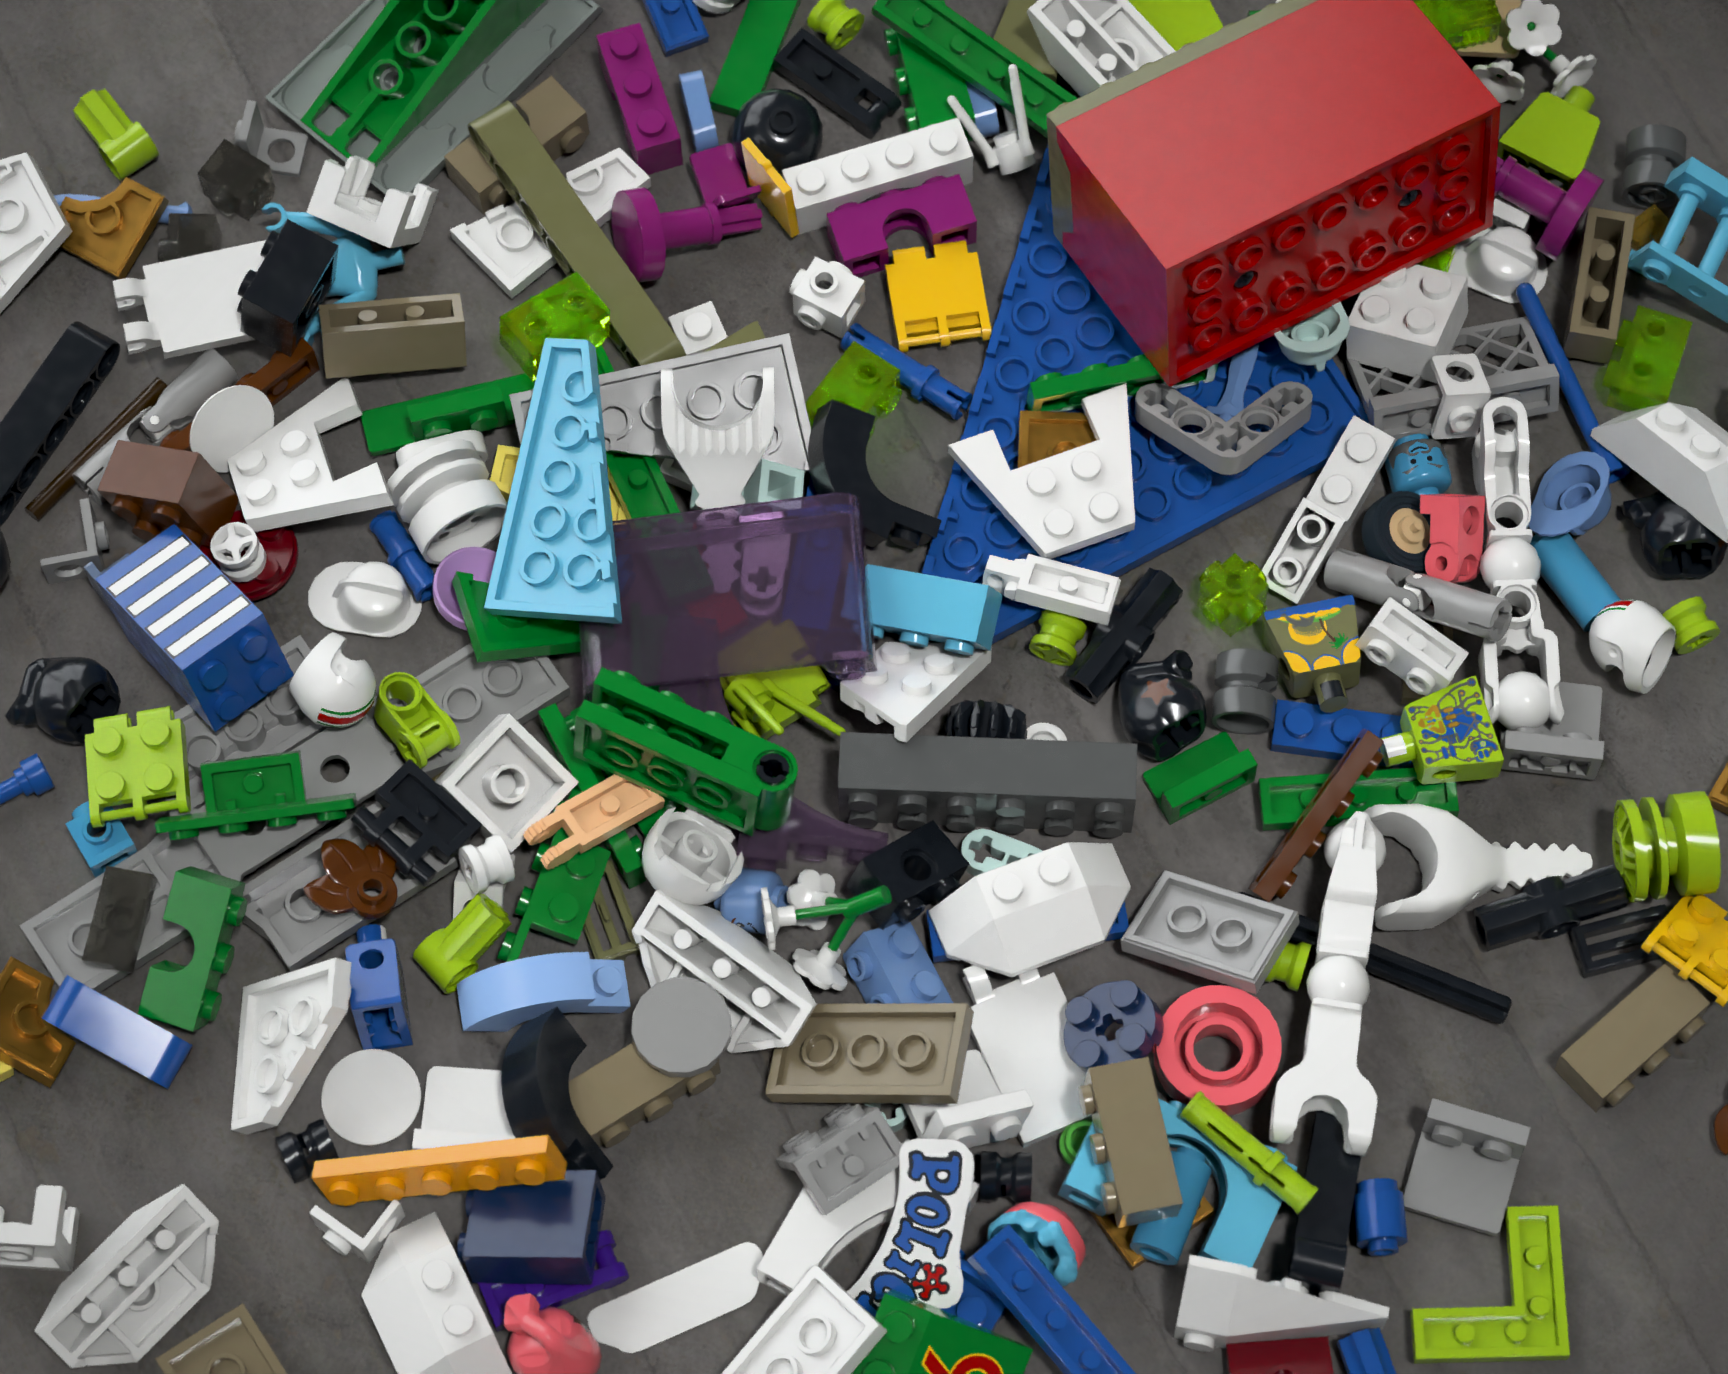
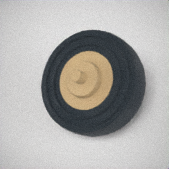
[1362,491,1431,574]

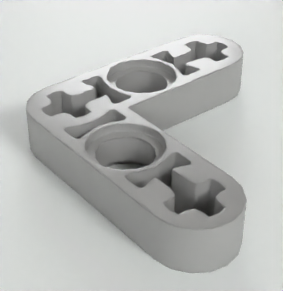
[1134,381,1313,475]

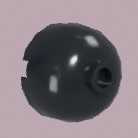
[731,88,823,177]

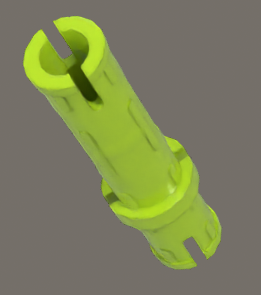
[1180,1091,1319,1214]

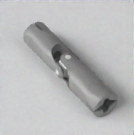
[72,349,238,505]
[1324,548,1512,642]

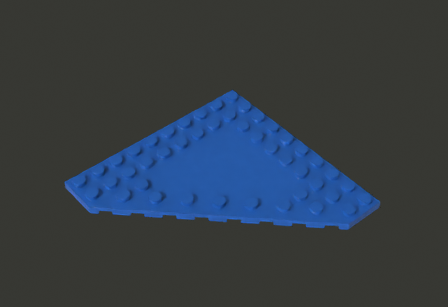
[922,97,1369,649]

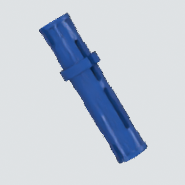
[840,323,973,420]

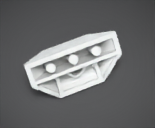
[1027,0,1176,97]
[1590,402,1728,543]
[929,842,1131,977]
[632,889,817,1054]
[34,1184,219,1368]
[361,1212,512,1374]

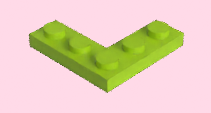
[1410,1206,1570,1364]

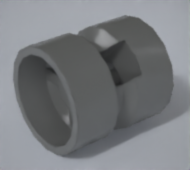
[1623,125,1687,211]
[1211,648,1279,735]

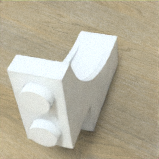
[756,1139,979,1297]

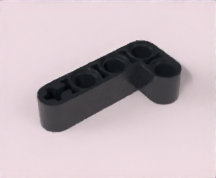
[1287,1111,1361,1297]

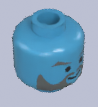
[1384,434,1452,495]

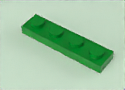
[1026,354,1219,412]
[538,703,646,890]
[1258,768,1459,831]

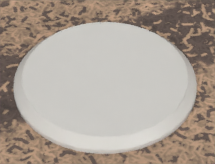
[189,385,274,472]
[321,1049,421,1146]

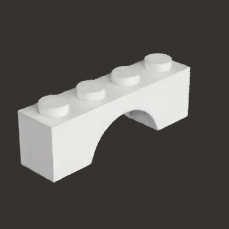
[782,118,973,235]

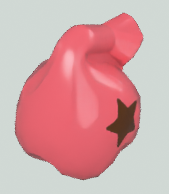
[504,1294,602,1374]

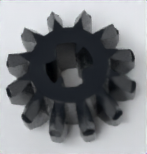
[945,699,1028,739]

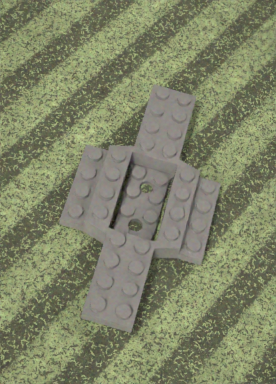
[19,635,571,993]

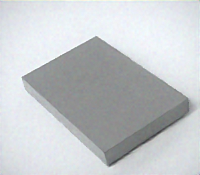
[1121,870,1299,994]

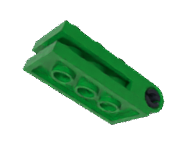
[573,667,798,836]

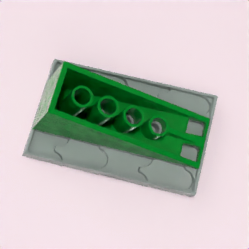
[265,0,604,195]

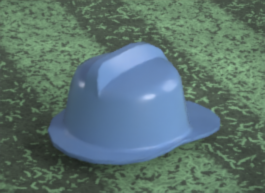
[1529,451,1612,537]

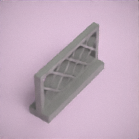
[1345,316,1560,442]

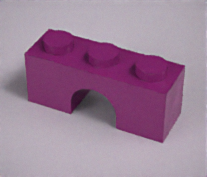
[596,22,683,175]
[826,174,977,278]

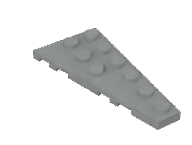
[509,333,811,473]

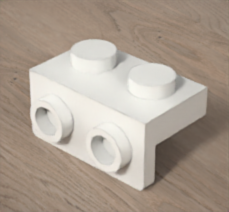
[1355,597,1469,696]

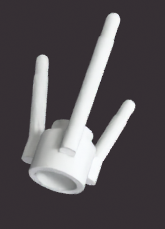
[947,64,1036,175]

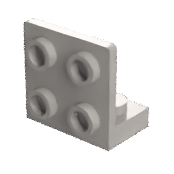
[1499,682,1604,780]
[1403,1098,1531,1236]
[776,1103,902,1215]

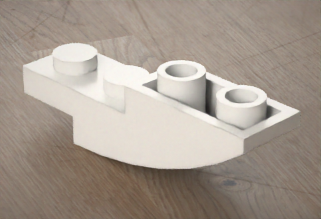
[1256,415,1397,604]

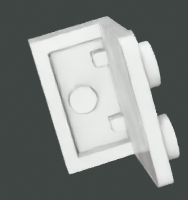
[903,1050,1034,1148]
[412,1066,516,1150]

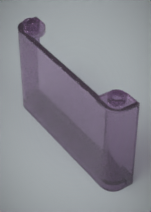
[578,493,877,702]

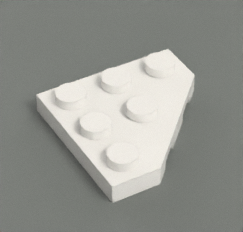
[231,957,351,1135]

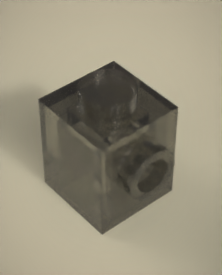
[197,139,275,222]
[158,213,222,262]

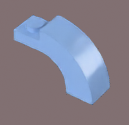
[456,952,631,1032]

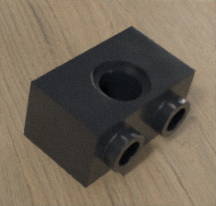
[846,820,969,930]

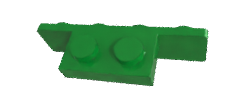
[361,370,538,456]
[155,750,357,840]
[497,788,612,962]

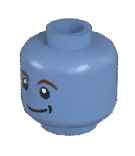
[714,867,790,935]

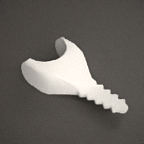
[661,367,775,595]
[1364,804,1592,931]

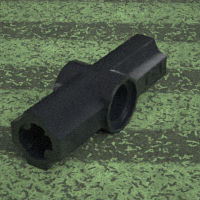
[1064,568,1183,704]
[1473,864,1629,951]

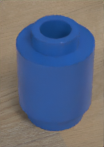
[1353,1178,1408,1257]

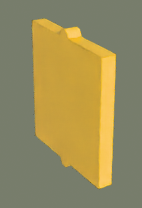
[741,137,799,238]

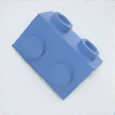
[843,922,953,1003]

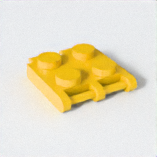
[885,240,992,352]
[1641,894,1728,1007]

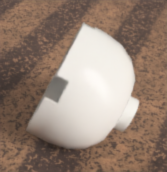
[642,807,744,906]

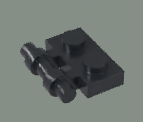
[351,759,482,886]

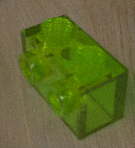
[499,271,610,381]
[1602,305,1693,412]
[805,341,902,442]

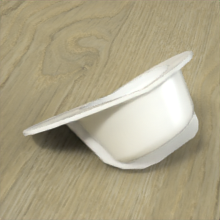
[1438,224,1548,303]
[308,561,422,638]

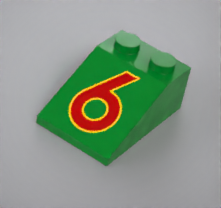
[852,1289,1034,1374]

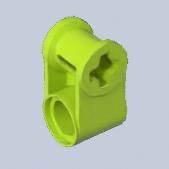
[374,672,460,769]

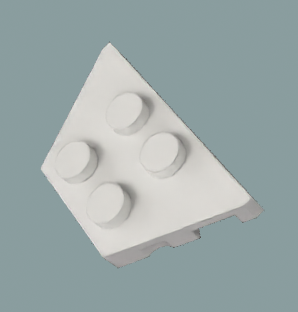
[840,642,992,743]

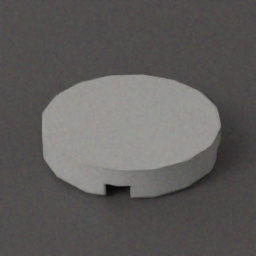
[631,977,732,1078]

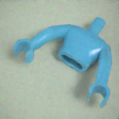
[262,203,405,346]

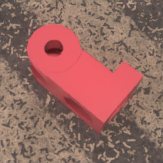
[1420,493,1485,583]

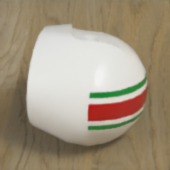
[1589,599,1676,694]
[289,632,376,728]

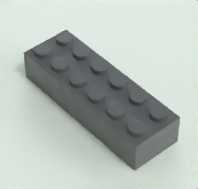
[838,732,1137,838]

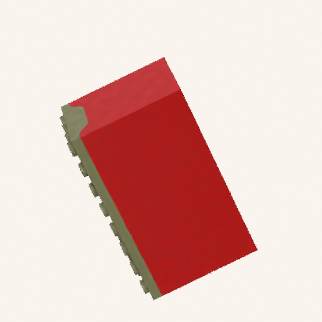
[1046,0,1501,387]

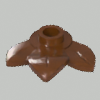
[303,839,398,919]

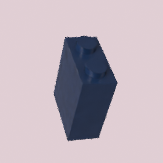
[458,1170,606,1285]

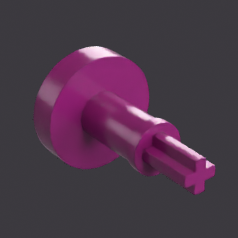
[1494,156,1605,262]
[612,187,763,283]

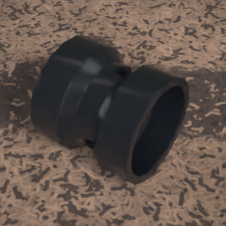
[276,1118,339,1184]
[980,1151,1032,1203]

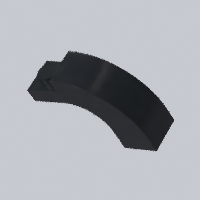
[808,399,942,548]
[501,1007,614,1180]

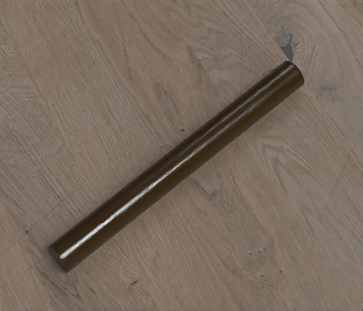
[24,377,167,521]

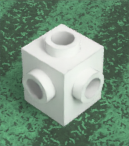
[789,256,865,338]

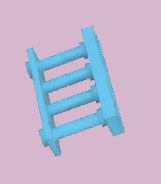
[1628,157,1728,323]

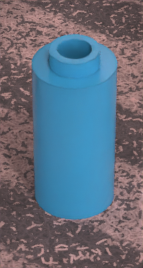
[1530,533,1621,632]
[1130,1146,1212,1265]

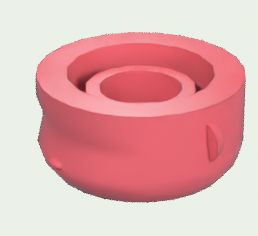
[1152,985,1281,1116]

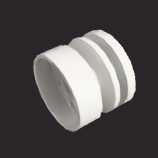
[387,439,507,564]

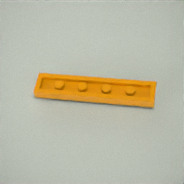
[311,1135,567,1206]

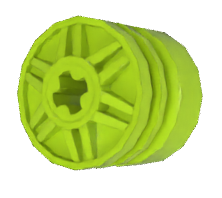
[1612,791,1721,902]

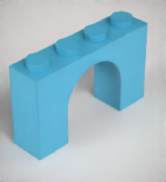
[1058,1098,1298,1268]

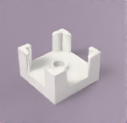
[307,156,438,249]
[0,1185,80,1271]

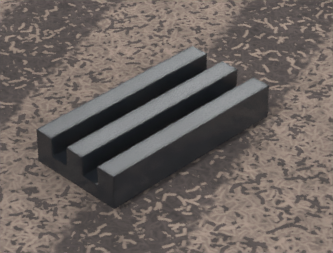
[1568,904,1668,978]

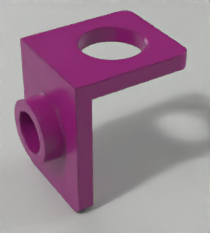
[689,143,762,209]

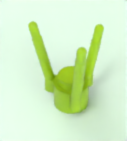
[723,671,846,737]

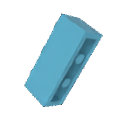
[841,562,1003,656]

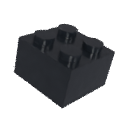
[237,219,339,357]

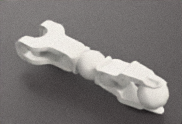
[1472,397,1564,731]
[1269,811,1386,1156]

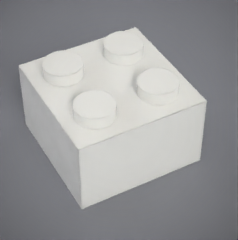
[1346,264,1468,383]
[435,714,579,853]

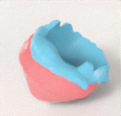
[987,1202,1086,1286]

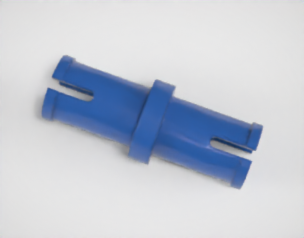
[369,510,435,602]

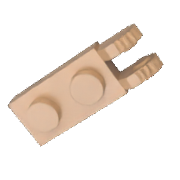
[523,774,665,870]

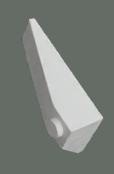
[1174,1255,1390,1352]

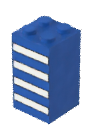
[95,524,294,732]

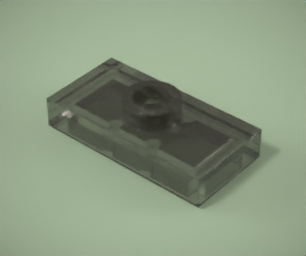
[82,866,157,973]

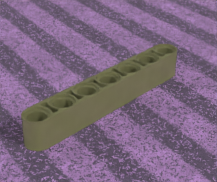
[467,101,687,368]

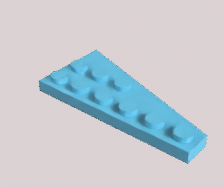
[484,338,622,624]

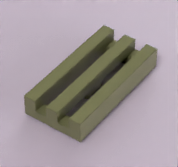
[583,860,641,960]

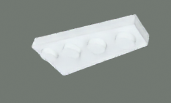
[450,147,651,299]

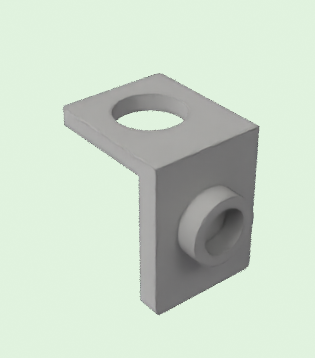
[234,100,309,177]
[40,498,110,584]

